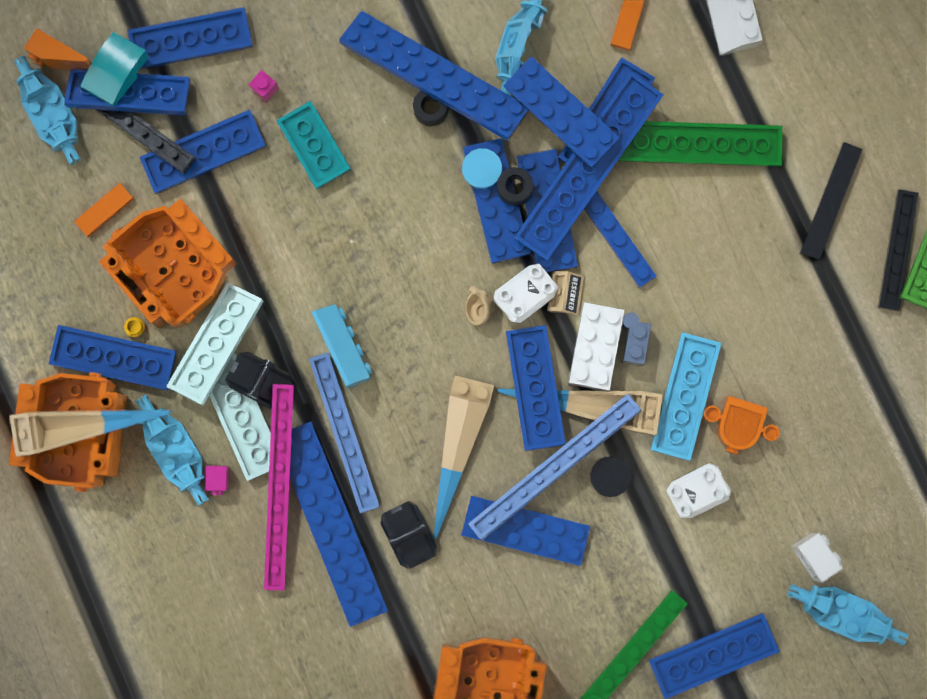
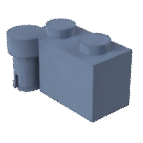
[622,312,651,366]

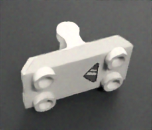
[494,264,558,323]
[666,464,731,518]

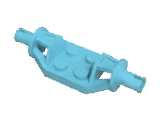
[495,0,547,96]
[14,56,81,165]
[136,395,209,506]
[787,584,908,646]

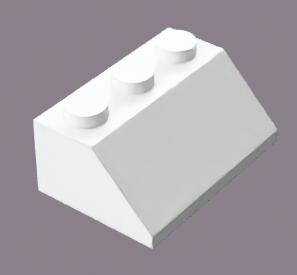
[707,0,763,56]

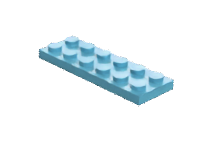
[650,332,721,461]

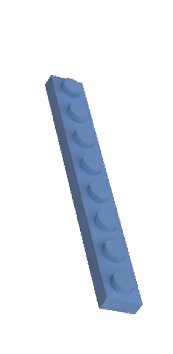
[309,352,380,513]

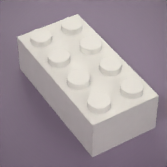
[568,302,624,391]

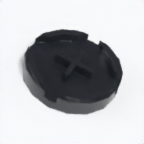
[590,456,631,497]

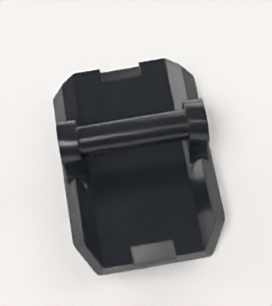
[225,352,292,409]
[380,501,437,569]

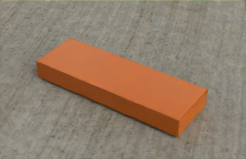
[610,0,644,51]
[74,183,134,237]

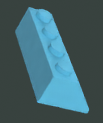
[311,304,372,389]

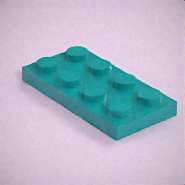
[276,101,351,190]

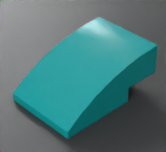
[81,32,148,107]

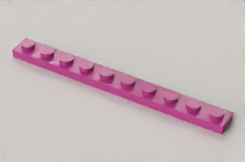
[264,384,294,591]

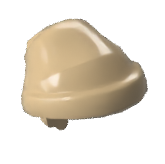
[465,286,495,326]

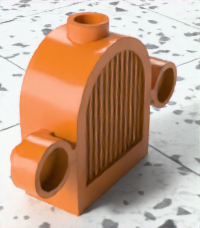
[703,396,780,455]

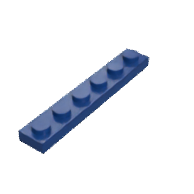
[584,191,656,288]

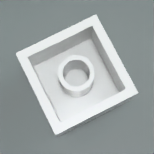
[791,533,843,582]

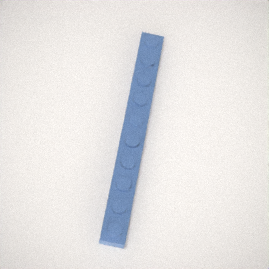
[468,394,642,541]

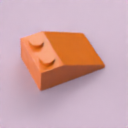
[24,28,92,70]

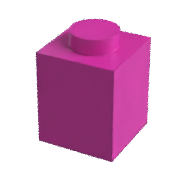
[248,70,279,103]
[205,466,229,495]

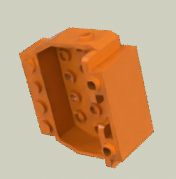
[98,198,237,329]
[9,372,128,492]
[434,636,546,699]

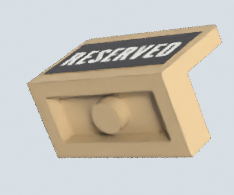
[547,271,584,316]

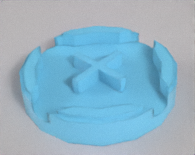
[462,148,502,189]

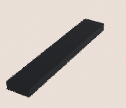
[95,109,197,175]
[800,142,862,261]
[878,189,919,312]

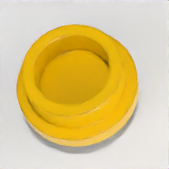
[124,317,145,337]

